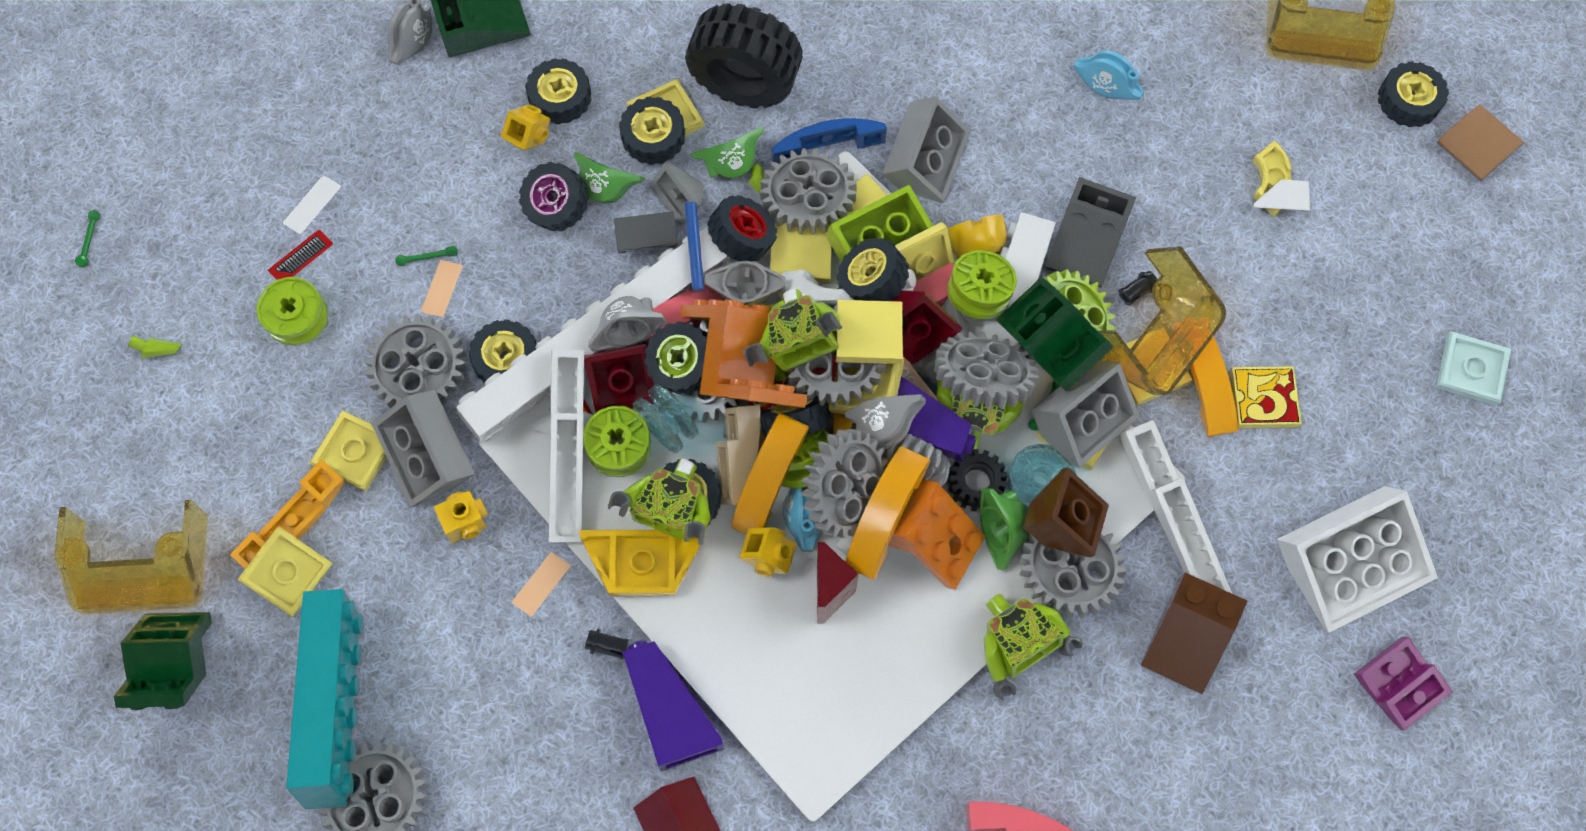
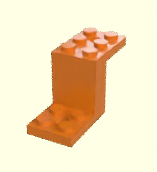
[680,299,807,408]
[805,434,986,590]

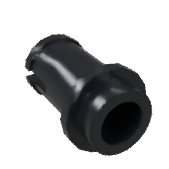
[1118,271,1159,306]
[585,628,629,660]

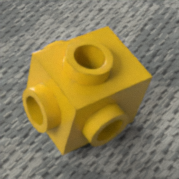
[500,105,550,150]
[434,490,488,544]
[739,527,797,577]

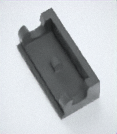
[614,211,678,253]

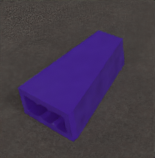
[854,376,977,462]
[623,640,724,771]

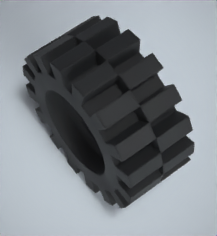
[948,449,1008,512]

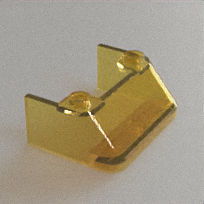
[1266,0,1395,70]
[1098,246,1226,395]
[54,500,208,615]

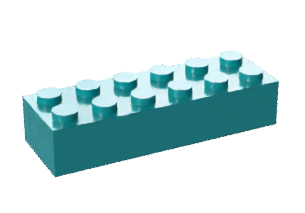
[286,589,364,810]

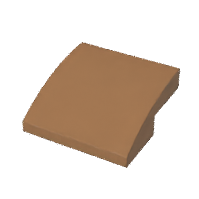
[1437,104,1524,182]

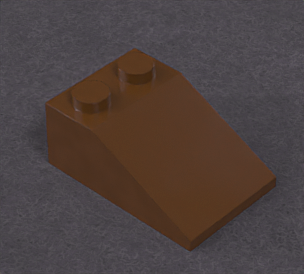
[1140,572,1248,694]

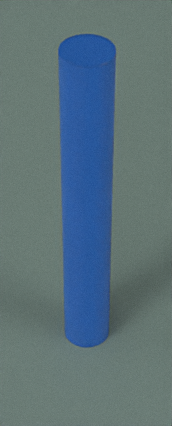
[684,202,705,293]

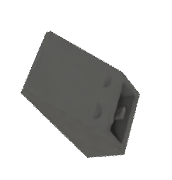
[1044,177,1136,288]

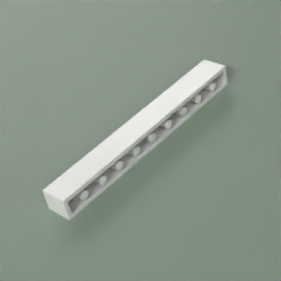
[456,228,728,444]

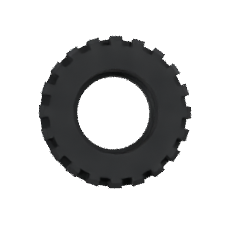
[685,3,803,108]

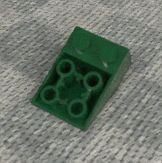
[431,0,531,58]

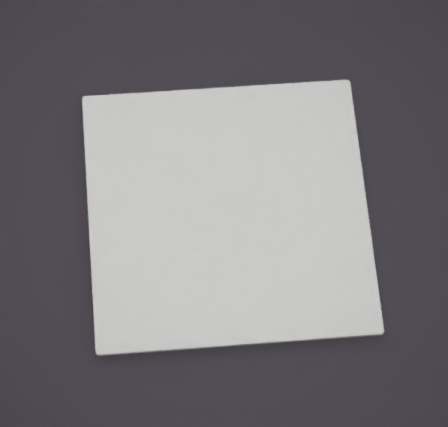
[479,151,1185,822]

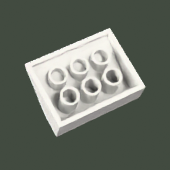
[1277,486,1438,633]

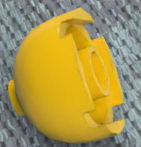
[948,215,1008,258]

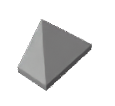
[650,162,703,226]

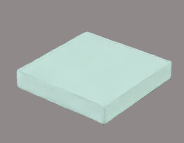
[1436,331,1511,406]

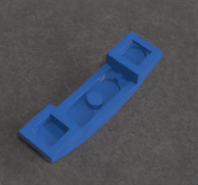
[772,118,887,164]

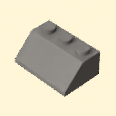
[882,96,971,203]
[1031,361,1140,468]
[371,390,475,508]

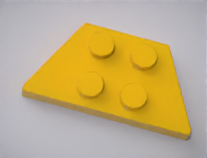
[579,530,705,596]

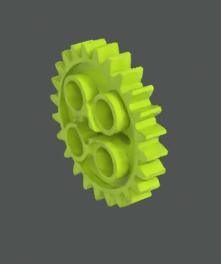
[1044,269,1116,360]

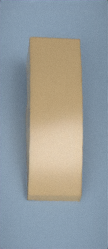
[716,405,761,505]

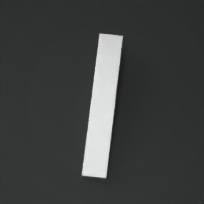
[549,349,584,543]
[1118,420,1232,593]

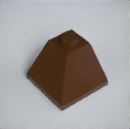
[1023,467,1109,558]

